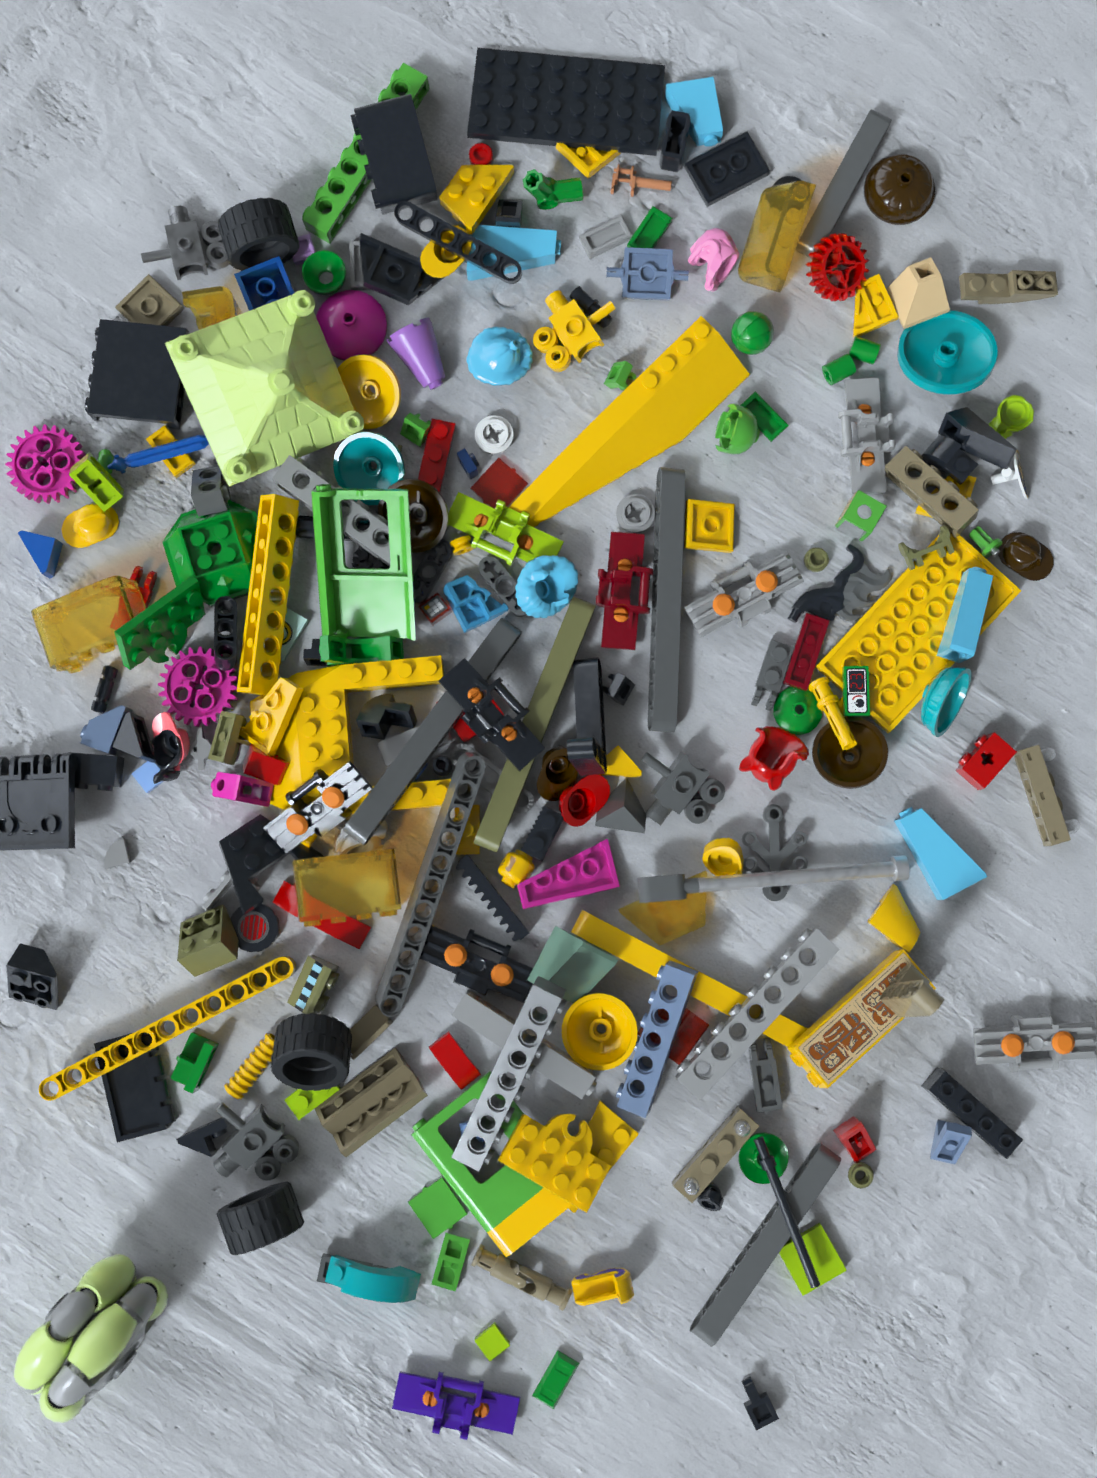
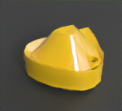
[702,838,744,890]

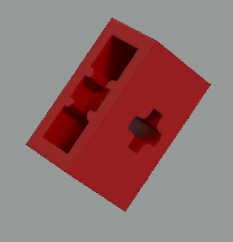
[955,732,1017,790]

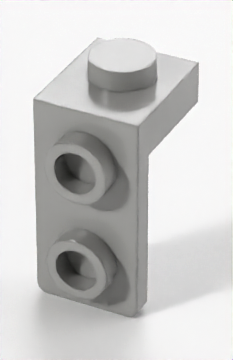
[202,870,261,910]

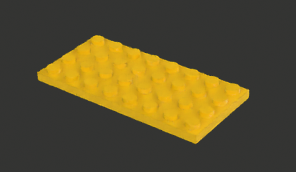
[815,534,1021,733]

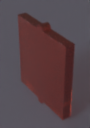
[470,457,528,509]

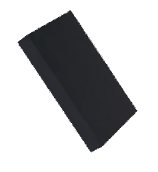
[684,131,770,207]

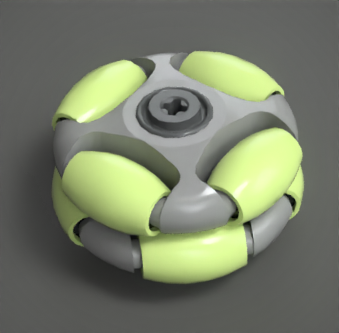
[14,1254,168,1423]

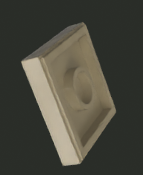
[115,274,184,326]

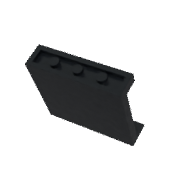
[85,319,190,429]

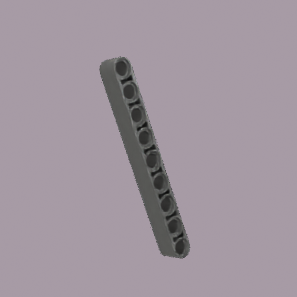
[690,1143,841,1347]

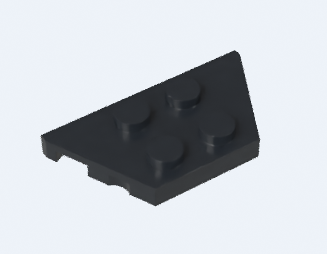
[359,233,445,305]

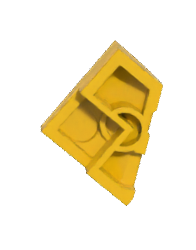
[867,884,921,953]

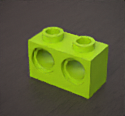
[69,452,124,512]

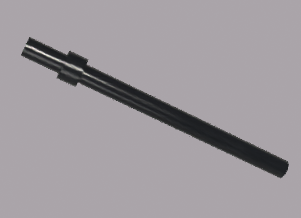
[754,1136,820,1288]

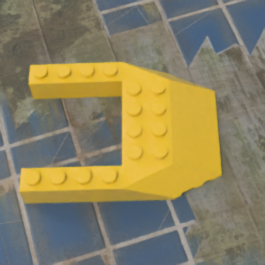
[250,655,451,814]

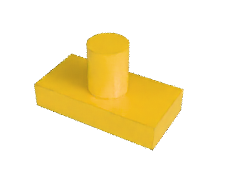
[455,805,480,855]

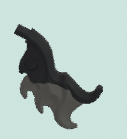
[788,544,891,623]

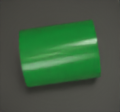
[848,336,881,365]
[822,354,856,385]

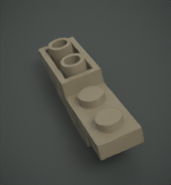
[959,270,1058,304]

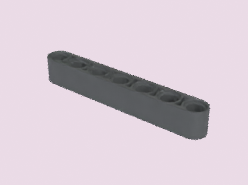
[795,109,892,258]

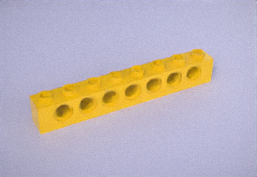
[237,494,299,696]

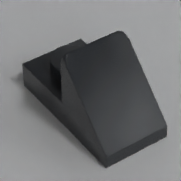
[177,1117,231,1157]

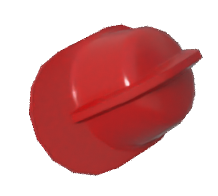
[558,775,610,827]

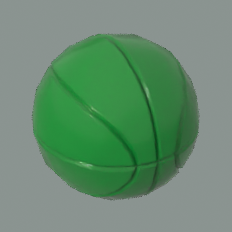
[731,311,774,355]

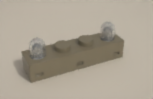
[1014,745,1080,846]
[672,1106,759,1203]

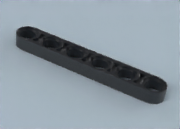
[394,201,522,284]

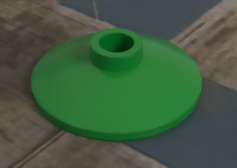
[773,687,822,735]
[738,1132,789,1184]

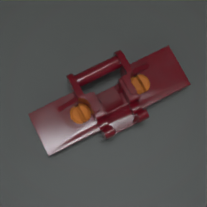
[595,532,653,651]

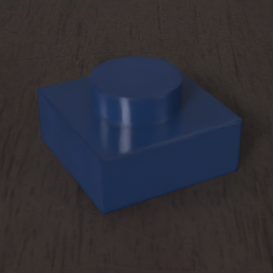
[456,448,480,480]

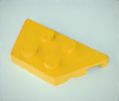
[439,165,514,235]

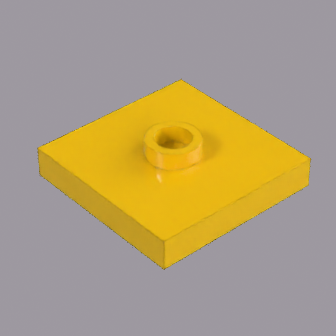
[684,499,735,553]

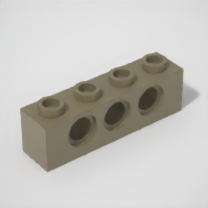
[884,446,979,538]

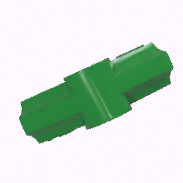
[523,169,583,210]

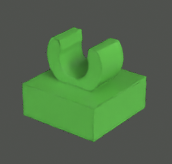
[604,361,636,391]
[400,413,431,447]

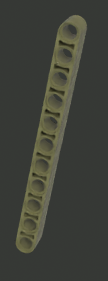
[473,596,596,853]

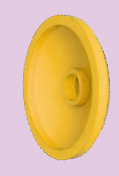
[337,354,401,429]

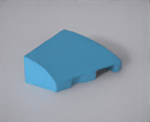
[443,575,509,633]

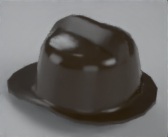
[998,532,1053,581]
[536,745,578,801]

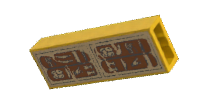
[787,949,936,1088]

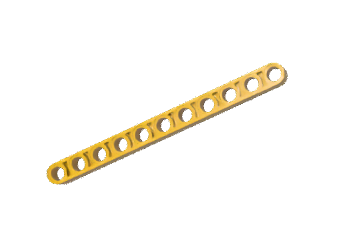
[571,910,808,1047]
[39,956,296,1101]

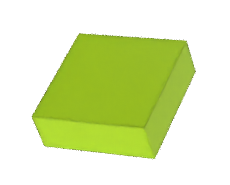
[474,1322,510,1362]

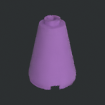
[387,317,445,390]

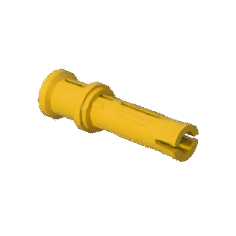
[808,677,857,750]

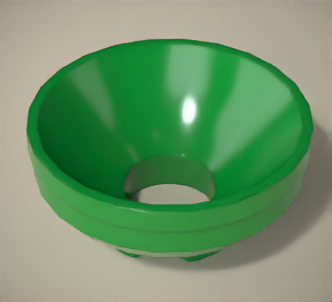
[302,250,346,295]

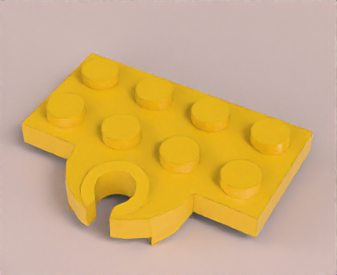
[498,1114,611,1213]

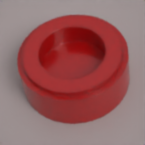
[469,143,493,165]

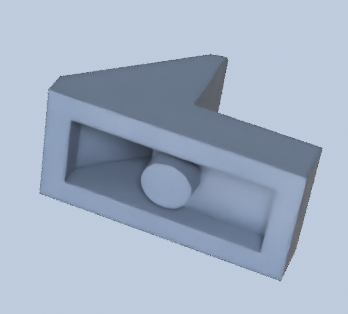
[930,1120,972,1164]

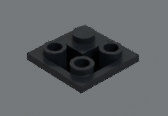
[6,943,59,1010]

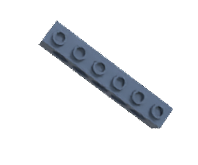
[616,960,698,1118]

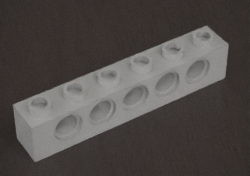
[272,455,400,567]

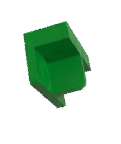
[171,1032,219,1094]

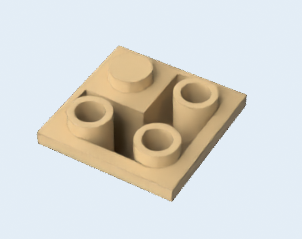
[886,257,950,329]

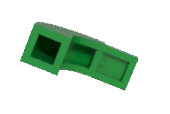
[319,635,404,666]

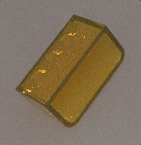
[738,181,816,293]

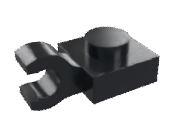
[742,1377,779,1431]

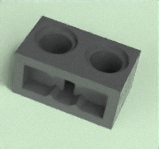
[191,465,231,517]

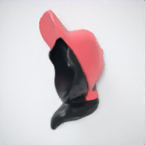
[152,712,190,784]

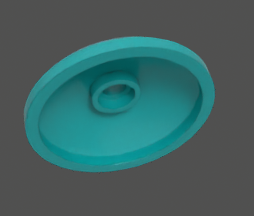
[333,431,405,505]

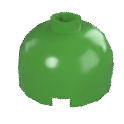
[715,404,760,454]

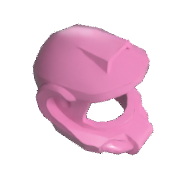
[688,228,739,292]

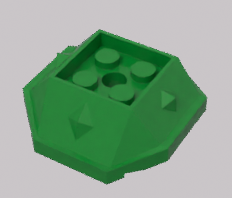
[162,500,258,607]

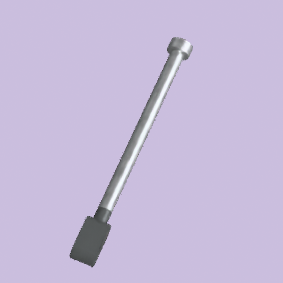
[637,855,910,903]

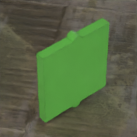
[408,1177,468,1239]

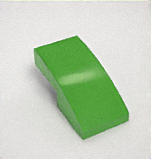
[431,1233,470,1292]

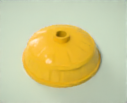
[561,993,638,1071]

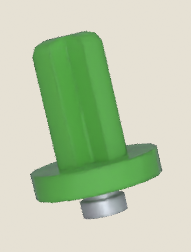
[969,526,1003,558]

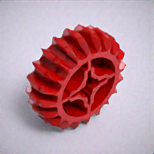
[805,233,870,301]

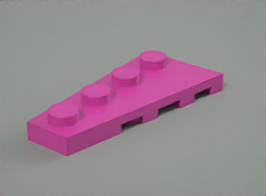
[517,838,620,909]

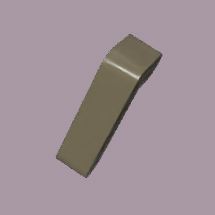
[879,964,944,1017]

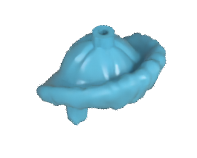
[467,327,533,386]
[515,555,578,618]

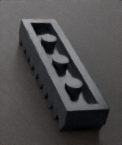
[456,854,530,941]

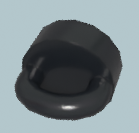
[697,1182,724,1211]

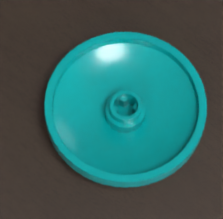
[897,310,998,395]

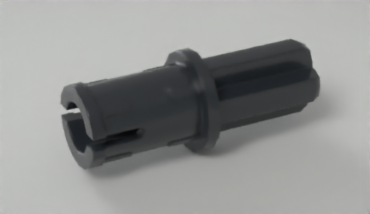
[570,286,612,328]

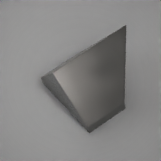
[595,777,646,833]

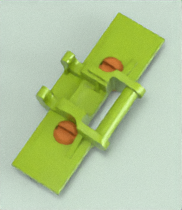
[448,492,564,566]

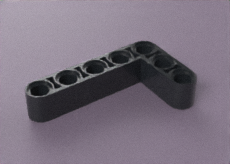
[567,657,607,776]

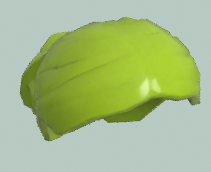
[989,395,1034,439]

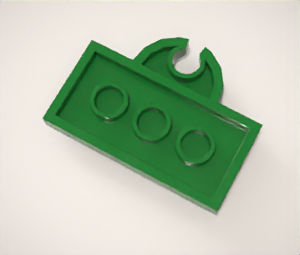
[114,576,206,670]

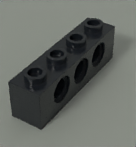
[921,1067,1023,1159]

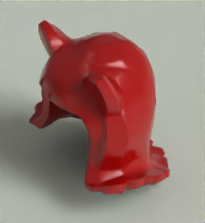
[739,726,809,791]

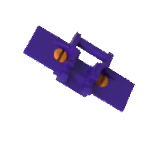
[392,1371,520,1440]

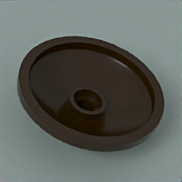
[812,717,888,789]

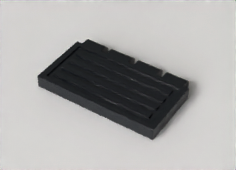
[94,1032,176,1143]

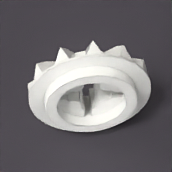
[475,415,514,455]

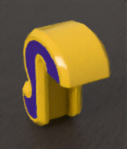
[571,1268,634,1306]

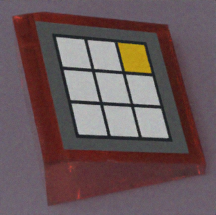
[418,592,452,626]

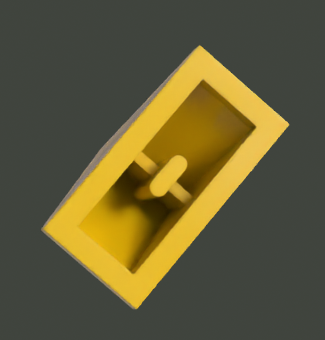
[598,745,642,778]

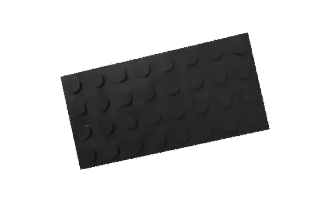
[467,48,665,156]

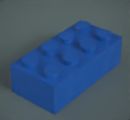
[234,256,295,311]

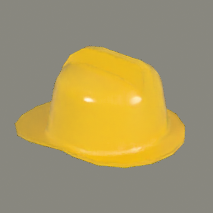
[420,225,471,278]
[61,504,119,548]

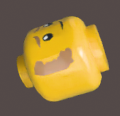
[498,849,535,888]

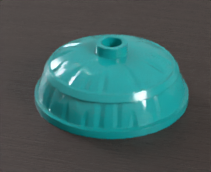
[921,667,972,737]

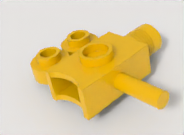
[533,290,616,372]

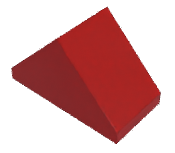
[243,744,289,785]
[833,1116,877,1163]

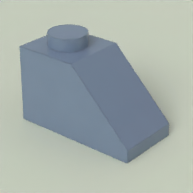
[80,705,133,755]

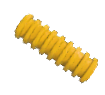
[224,1033,275,1100]

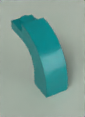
[325,1255,421,1303]

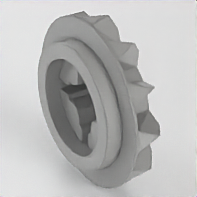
[616,494,655,534]

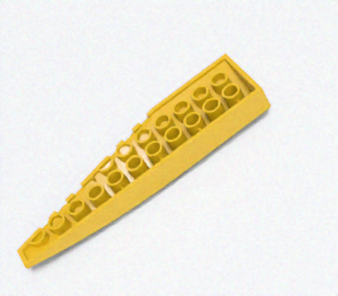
[509,316,750,528]

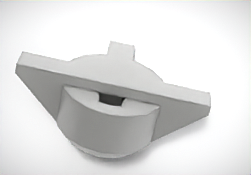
[190,728,212,770]

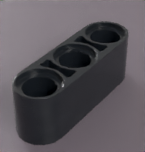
[214,596,237,671]

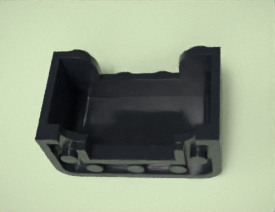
[350,94,437,215]

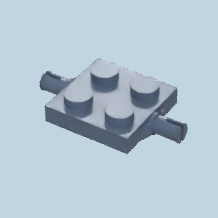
[606,247,689,301]

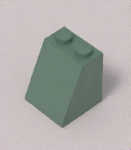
[528,926,618,1003]

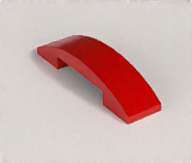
[272,880,372,949]

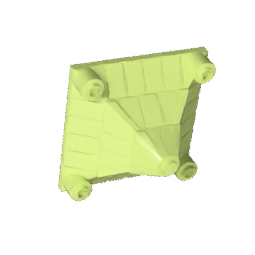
[165,290,364,487]

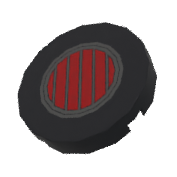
[231,904,280,952]

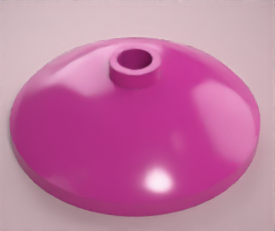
[316,290,387,361]

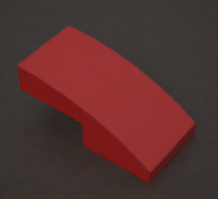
[429,1031,481,1090]

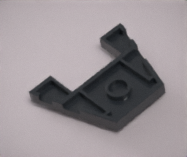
[219,814,325,915]

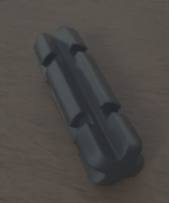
[91,665,118,713]

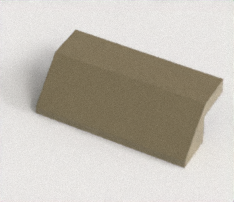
[315,1048,428,1157]

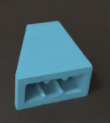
[665,77,723,147]

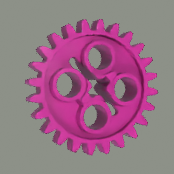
[5,424,86,504]
[158,646,238,727]

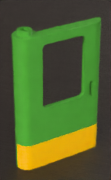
[411,1071,572,1257]

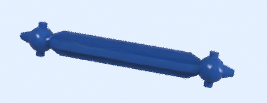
[107,435,209,474]

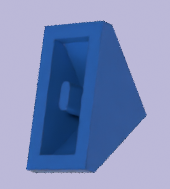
[18,530,63,579]

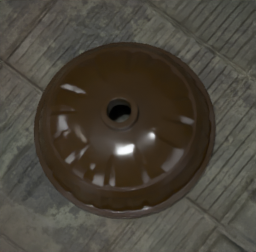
[863,154,935,225]
[377,479,449,553]

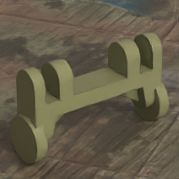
[898,525,954,570]

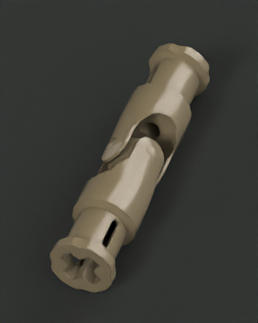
[471,1244,572,1311]

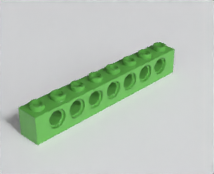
[302,62,429,244]

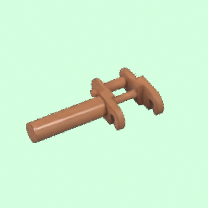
[610,164,672,197]

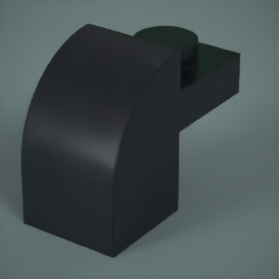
[922,436,979,485]
[356,694,417,740]

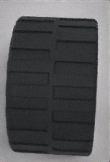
[218,198,300,271]
[271,1013,352,1091]
[216,1181,304,1255]

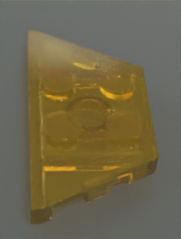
[618,870,707,946]

